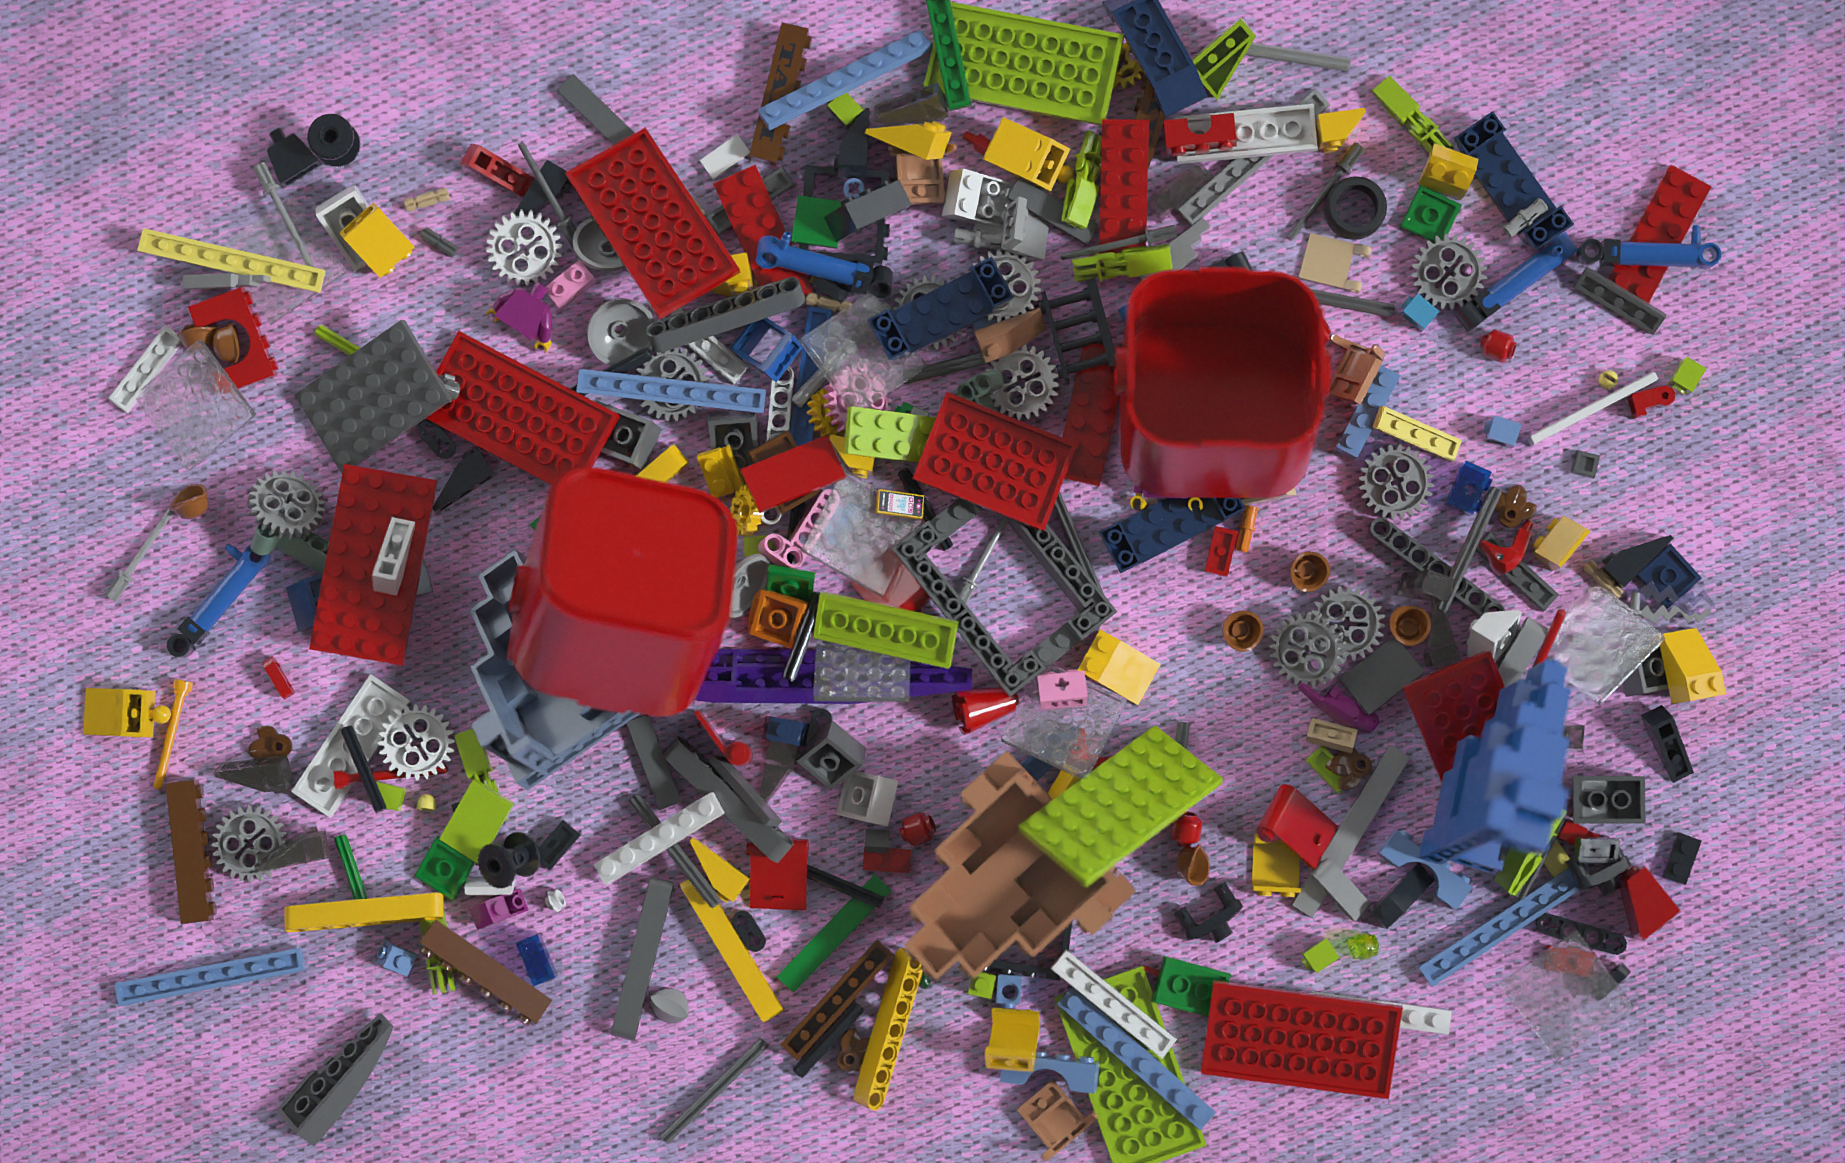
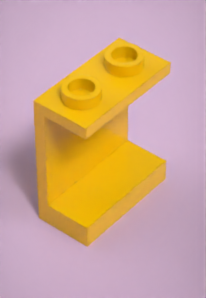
[339,202,415,278]
[1251,834,1301,897]
[985,1008,1040,1072]

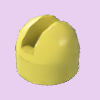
[1598,370,1618,389]
[417,794,436,812]

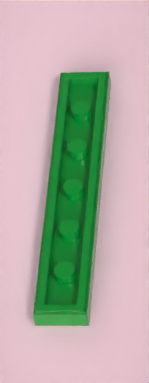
[926,0,972,111]
[777,874,891,993]

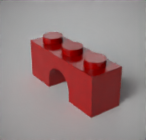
[1164,113,1237,156]

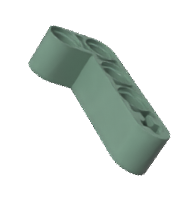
[956,369,1003,412]
[250,522,329,574]

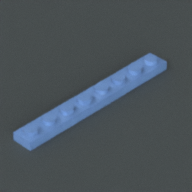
[758,30,932,130]
[577,369,766,413]
[1418,868,1578,987]
[114,947,306,1007]
[1057,986,1216,1130]

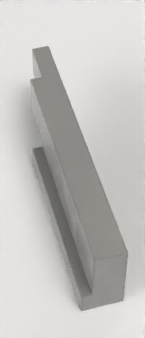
[1137,218,1211,281]
[182,273,271,290]

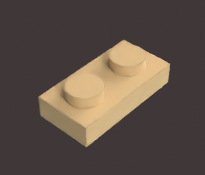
[1306,718,1358,753]

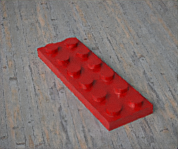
[1099,119,1149,254]
[1608,164,1712,303]
[713,165,814,296]
[1062,343,1119,487]

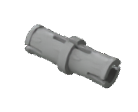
[1502,198,1548,238]
[954,228,1002,249]

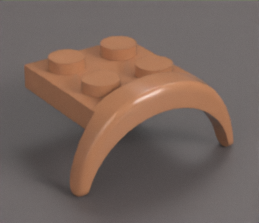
[888,143,957,205]
[1329,334,1385,405]
[1017,1079,1098,1162]

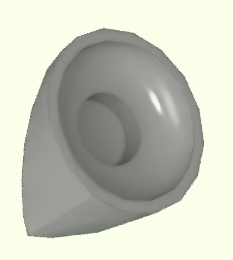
[650,988,689,1023]

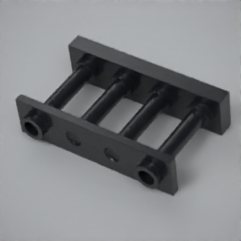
[1038,277,1115,385]

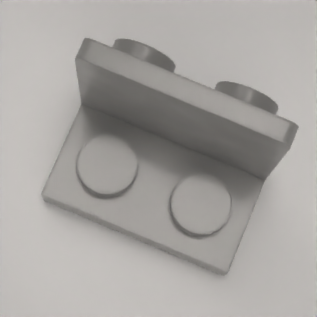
[1001,196,1049,261]

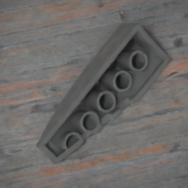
[276,1013,394,1146]

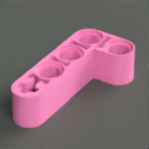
[758,489,840,569]

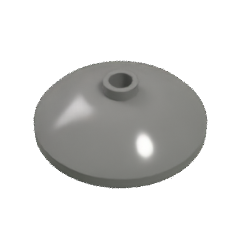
[573,217,625,271]
[587,298,655,366]
[730,554,772,618]

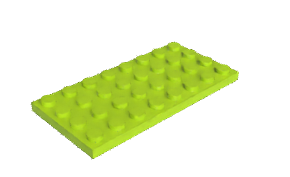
[923,1,1124,126]
[1019,725,1223,887]
[1054,965,1207,1163]

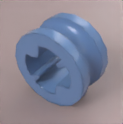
[844,178,865,199]

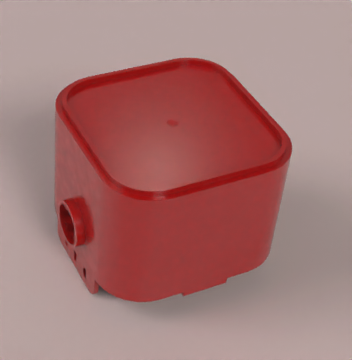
[1114,267,1331,498]
[507,467,738,716]

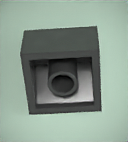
[796,720,867,790]

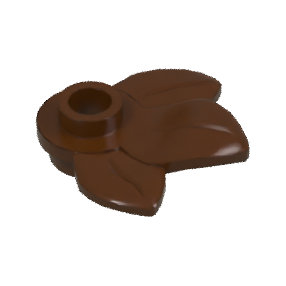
[1494,485,1537,528]
[247,725,293,772]
[1325,747,1372,790]
[836,1028,870,1073]

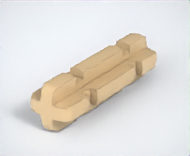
[404,188,450,212]
[806,293,852,315]
[1583,560,1623,600]

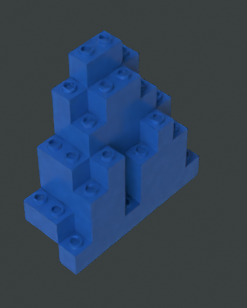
[1419,659,1571,874]

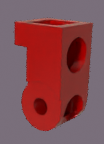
[1627,385,1676,419]
[1557,818,1602,847]

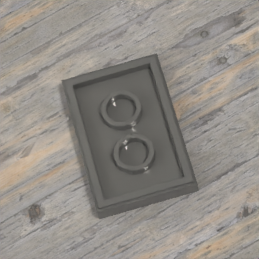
[1340,637,1425,716]

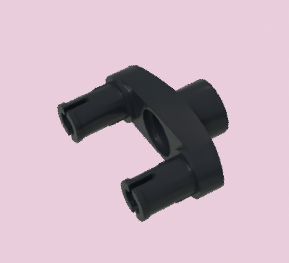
[1565,837,1631,896]
[1173,881,1244,944]

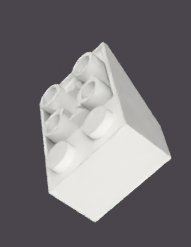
[942,169,1014,228]

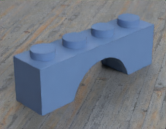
[1333,365,1401,460]
[1377,829,1473,910]
[1000,1050,1099,1094]

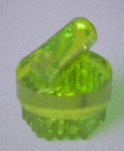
[1345,933,1379,960]

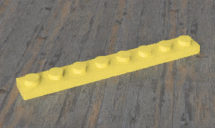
[137,228,326,294]

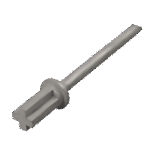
[253,162,314,267]
[104,508,174,602]
[957,516,1008,604]

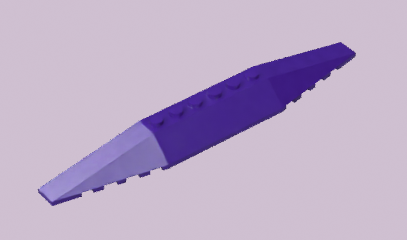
[695,649,972,704]

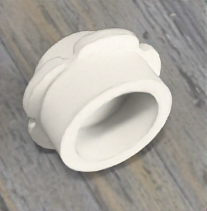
[545,890,566,912]

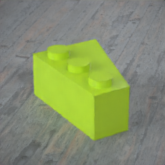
[1192,17,1256,101]

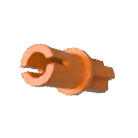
[1235,505,1259,552]

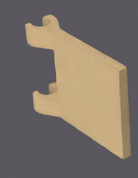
[1299,233,1371,293]

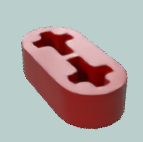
[262,656,295,700]

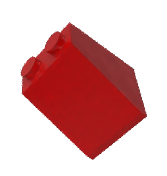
[1618,865,1681,941]

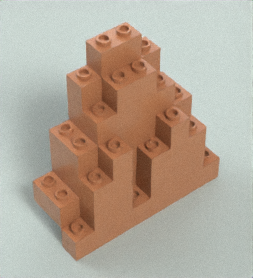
[904,750,1136,980]

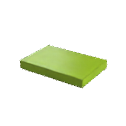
[439,779,515,863]

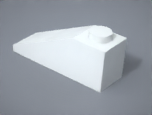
[372,517,415,595]

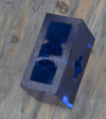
[1444,460,1493,516]
[516,933,558,987]

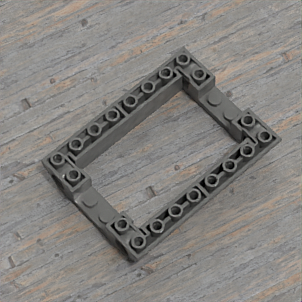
[892,498,1117,697]

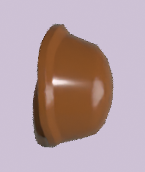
[177,324,218,351]
[212,324,239,365]
[169,484,209,520]
[1290,551,1330,592]
[1389,605,1431,646]
[1222,610,1264,652]
[1176,844,1210,886]

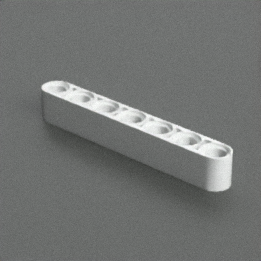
[760,366,795,526]

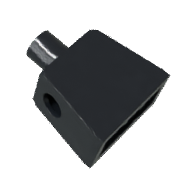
[267,128,322,188]

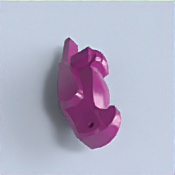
[1298,683,1379,733]

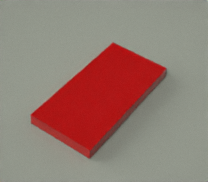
[740,435,846,513]

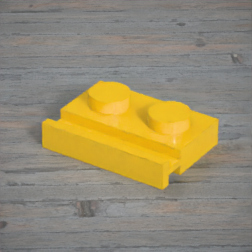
[697,444,745,498]

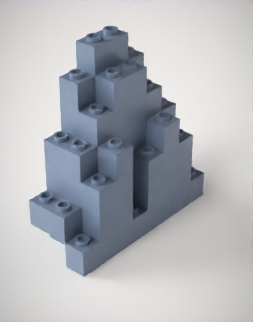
[469,550,640,790]

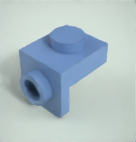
[376,940,417,976]

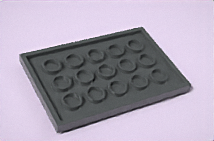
[295,320,453,474]

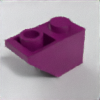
[469,889,529,930]

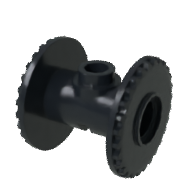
[307,114,361,167]
[477,832,541,889]

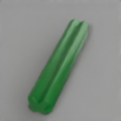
[334,834,367,900]

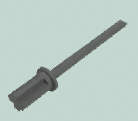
[518,141,576,248]
[1288,142,1365,241]
[1060,225,1177,260]

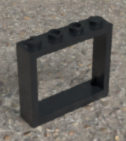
[799,165,893,266]
[983,921,1073,981]

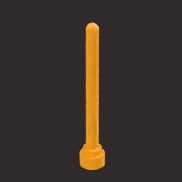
[153,679,193,790]

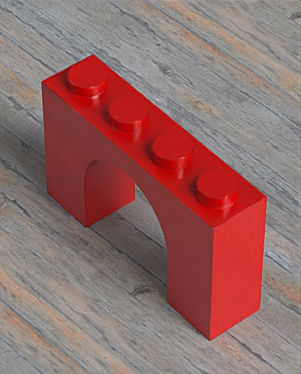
[188,287,279,395]

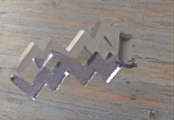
[1628,581,1714,624]

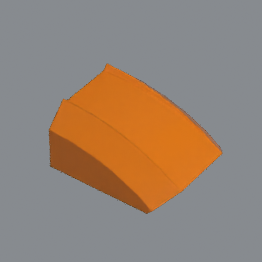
[747,589,809,649]

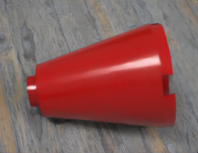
[952,688,1019,735]

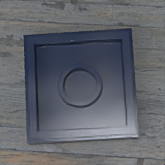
[1636,543,1702,609]

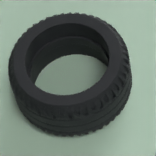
[1324,176,1387,240]

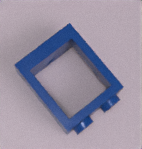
[730,318,805,382]

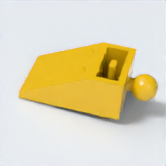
[983,117,1074,191]
[83,688,171,738]

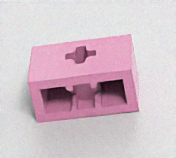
[546,260,597,310]
[1037,669,1088,710]

